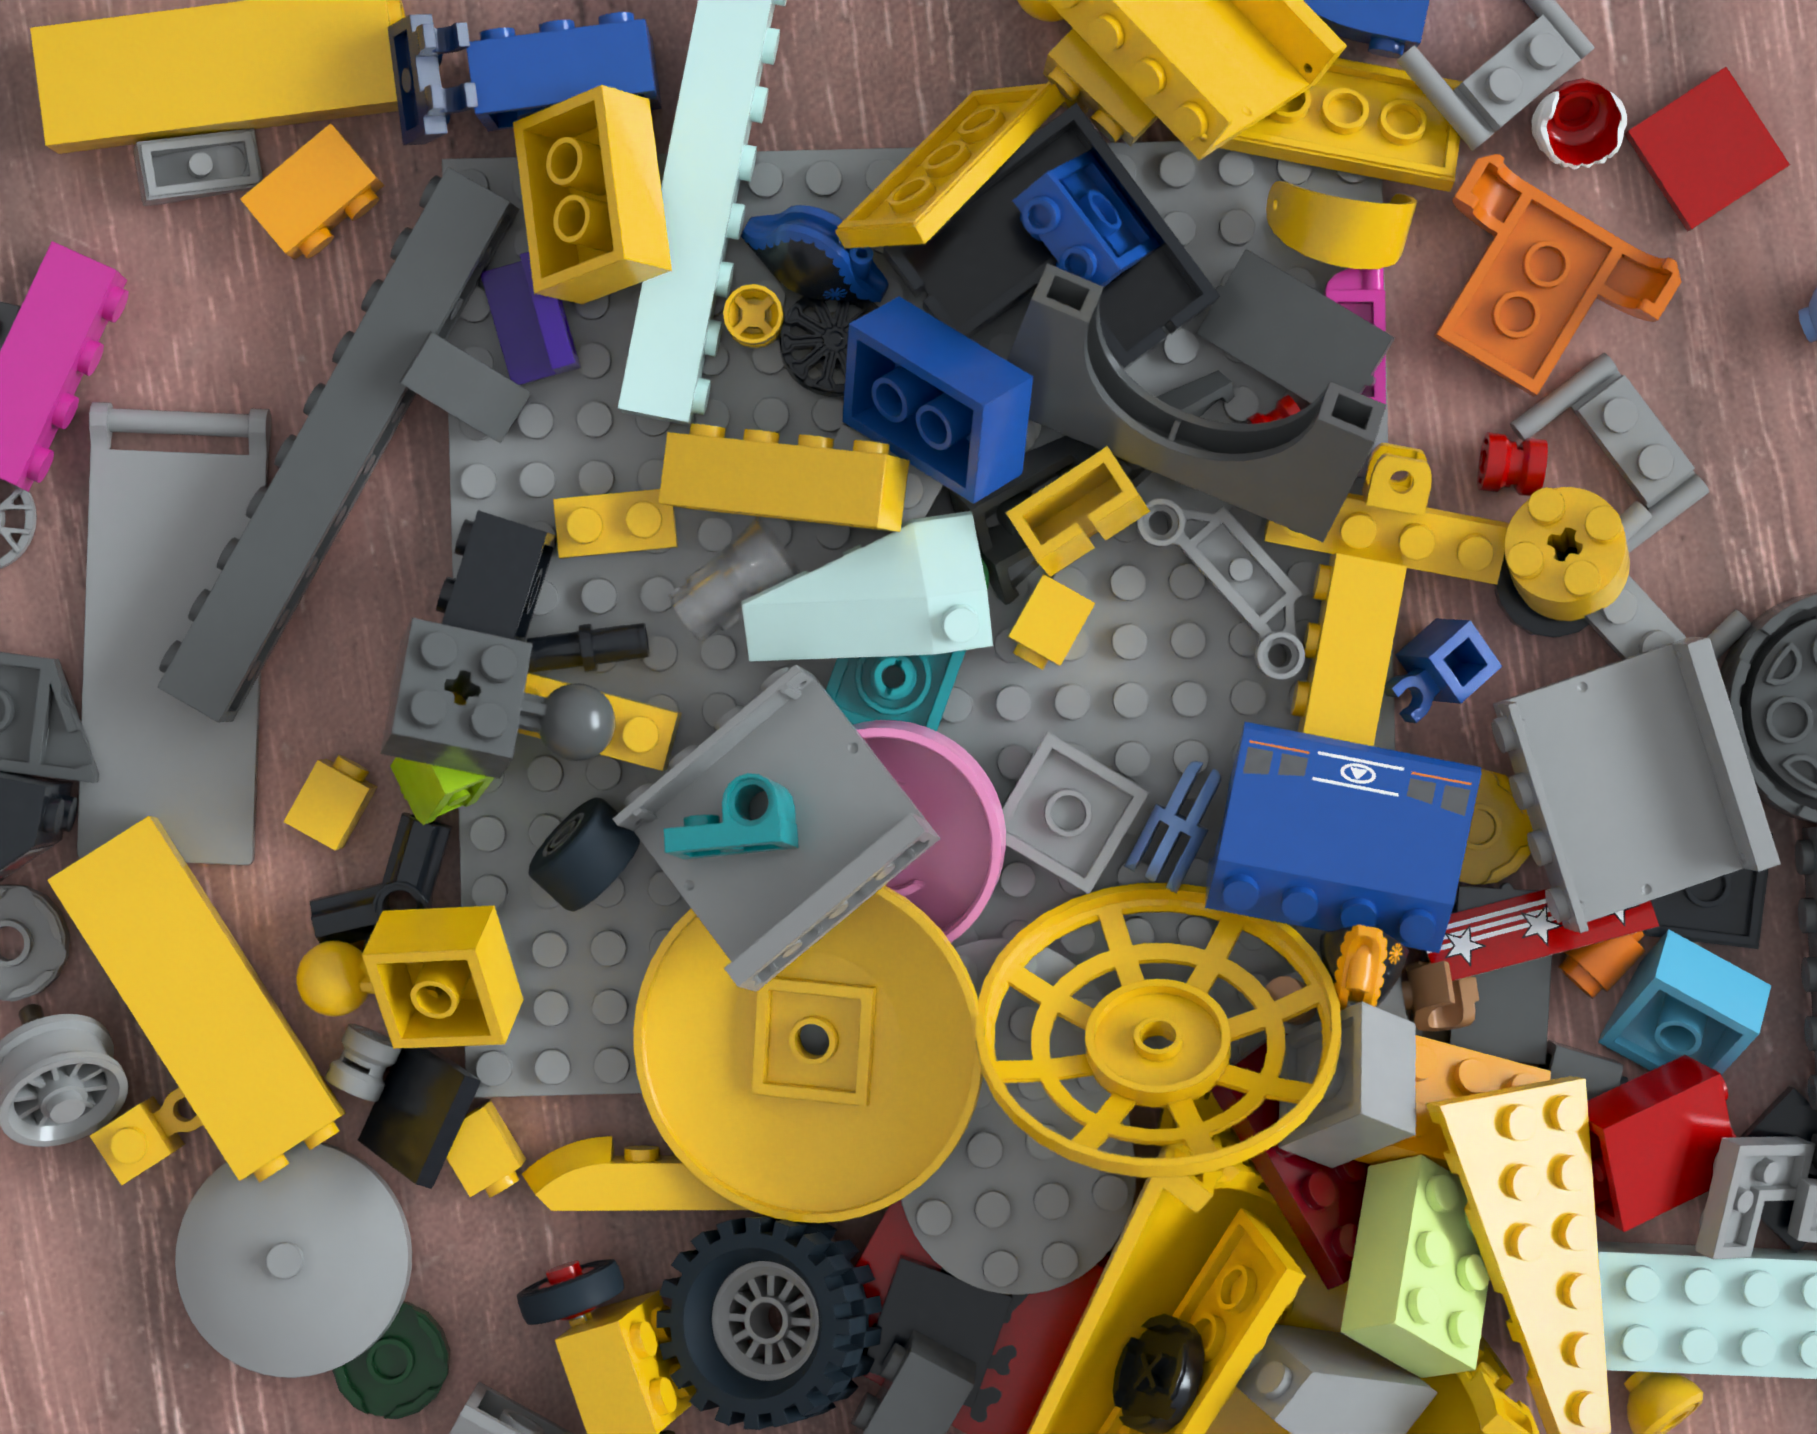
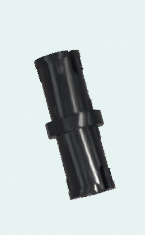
[526,623,650,672]

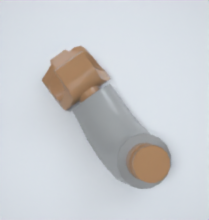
[1265,961,1479,1034]

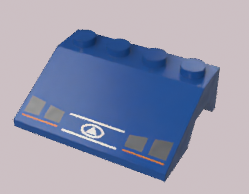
[1205,721,1481,953]

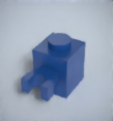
[1384,618,1502,723]

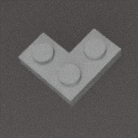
[1695,1136,1816,1259]

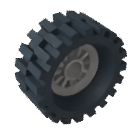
[657,1215,882,1430]

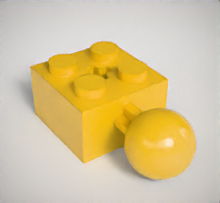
[296,905,524,1049]

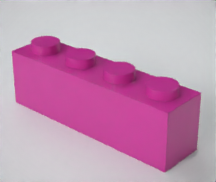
[0,241,129,492]

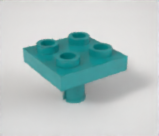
[826,650,966,731]

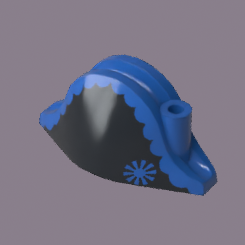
[741,205,889,302]

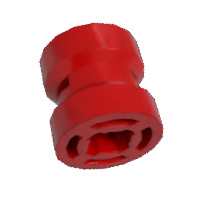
[1477,432,1548,497]

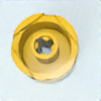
[1504,487,1630,621]

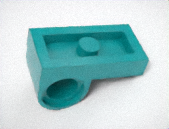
[664,773,799,860]

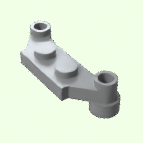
[1136,498,1305,680]

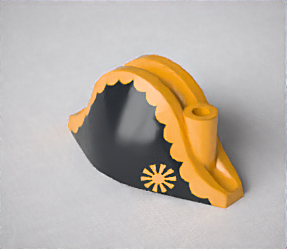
[1320,925,1409,1011]

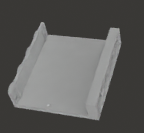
[1491,637,1781,933]
[612,664,941,992]

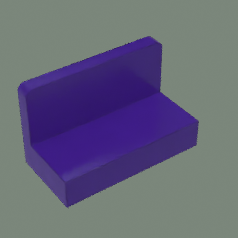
[481,252,581,385]

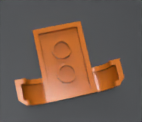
[1434,154,1681,397]

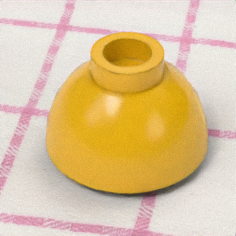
[1624,1372,1704,1434]

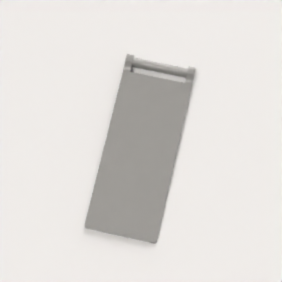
[77,402,272,865]

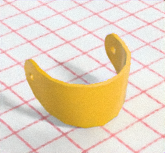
[1266,181,1417,269]

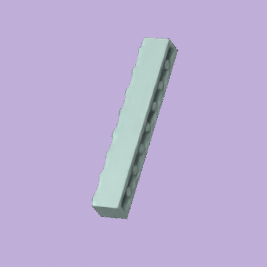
[618,0,787,426]

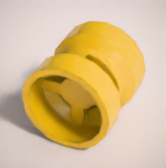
[723,284,784,349]

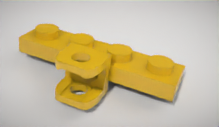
[1264,443,1509,585]

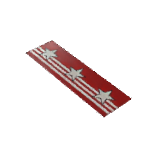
[1427,888,1659,981]

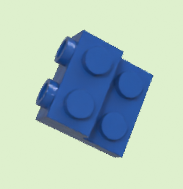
[1012,151,1160,287]

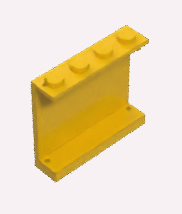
[1047,0,1347,160]

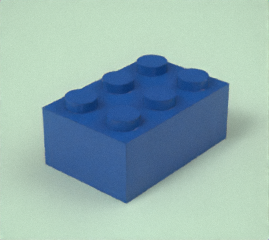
[466,12,662,132]
[842,296,1033,504]

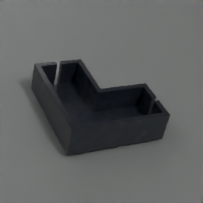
[883,103,1220,370]

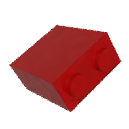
[1587,1055,1736,1232]

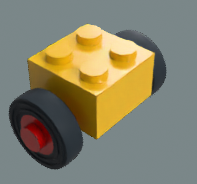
[517,1259,696,1434]

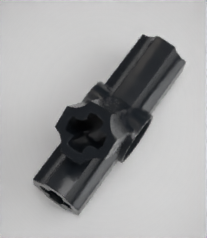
[310,812,452,952]

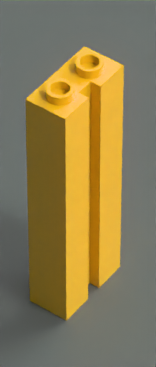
[30,0,405,154]
[47,816,346,1183]

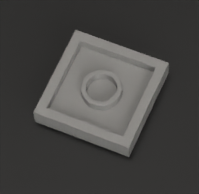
[1002,732,1150,894]

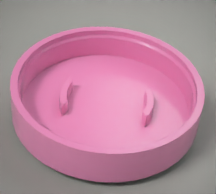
[853,720,1006,943]

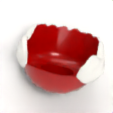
[1531,78,1627,170]

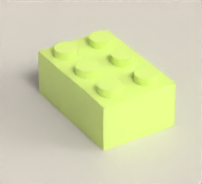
[1340,1155,1490,1378]

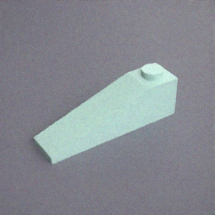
[741,511,993,662]

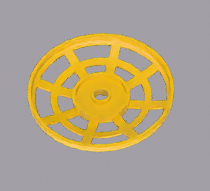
[975,883,1341,1177]

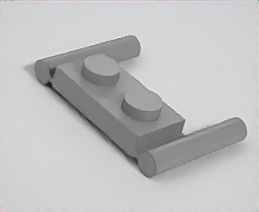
[1397,0,1595,151]
[1510,353,1709,553]
[1584,501,1752,660]

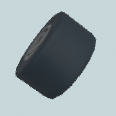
[528,797,640,912]

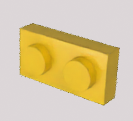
[553,489,678,559]

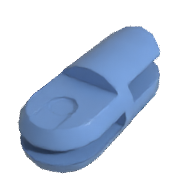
[1124,761,1222,894]

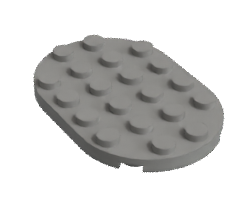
[901,938,1136,1295]

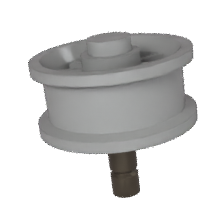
[0,1004,128,1147]

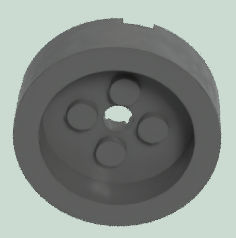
[1720,592,1817,823]

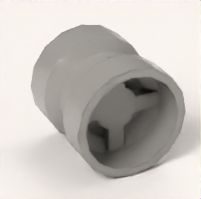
[324,1024,402,1102]

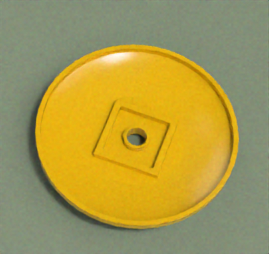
[633,885,983,1223]

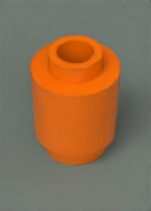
[1558,931,1646,999]

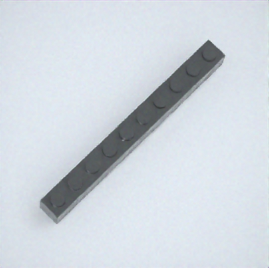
[157,167,520,723]

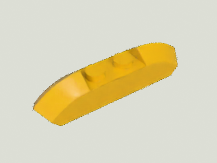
[522,1136,748,1211]

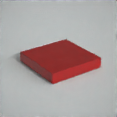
[1624,67,1790,232]

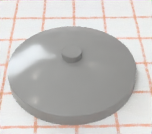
[175,1141,412,1378]

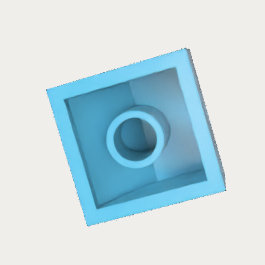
[1598,929,1772,1075]

